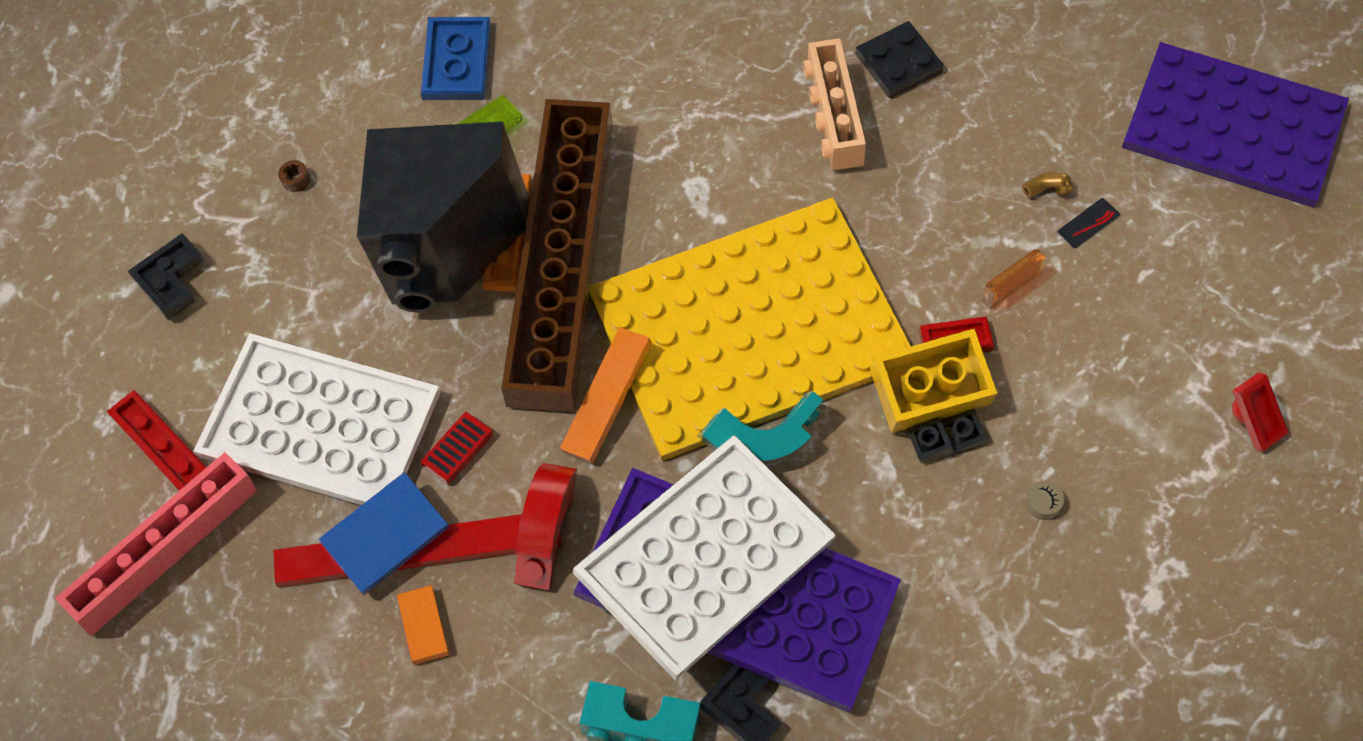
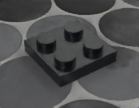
[855,21,944,99]

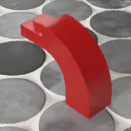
[514,463,577,590]

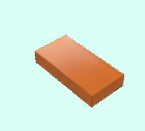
[397,585,449,665]

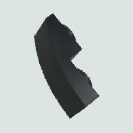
[907,408,989,463]

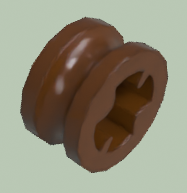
[278,160,311,192]

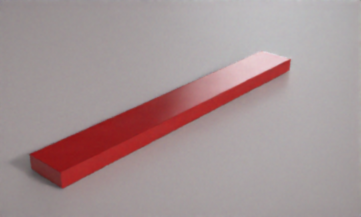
[273,514,562,588]

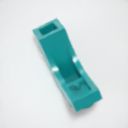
[697,391,823,461]

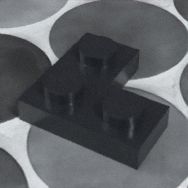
[128,233,204,321]
[700,664,781,741]

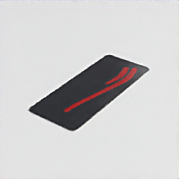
[1057,198,1120,248]

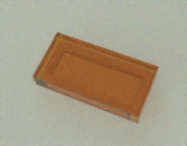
[982,249,1045,310]

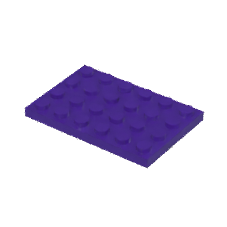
[1122,42,1349,208]

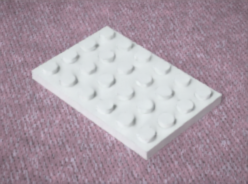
[193,333,441,505]
[573,435,836,681]

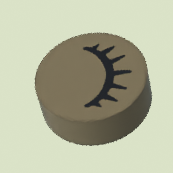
[1027,482,1064,520]

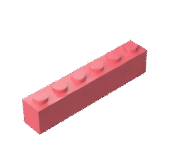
[55,452,257,637]

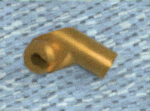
[1022,172,1074,198]

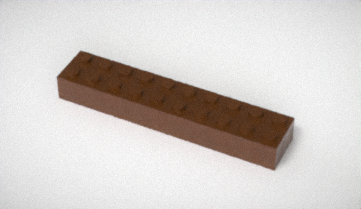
[501,99,613,412]

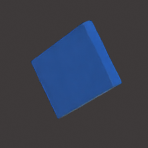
[421,17,491,100]
[318,472,449,596]

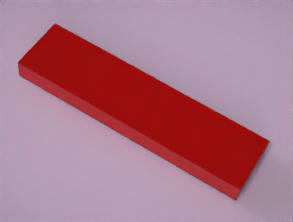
[107,390,207,491]

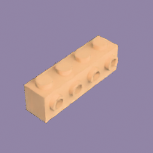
[803,38,866,171]

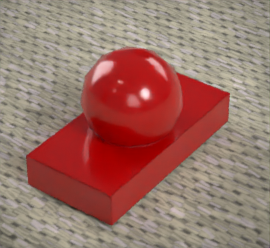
[1232,372,1289,452]

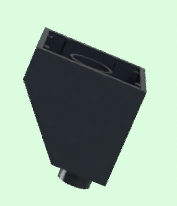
[357,121,529,313]

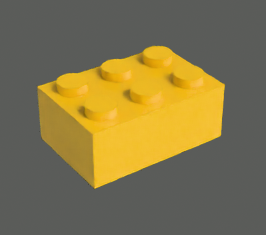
[870,329,997,433]

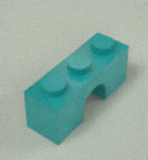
[579,681,701,741]

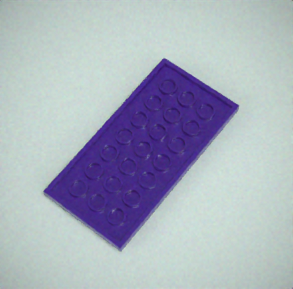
[574,467,901,713]

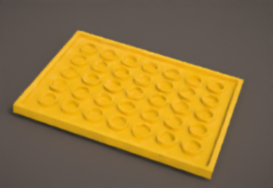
[589,197,911,462]

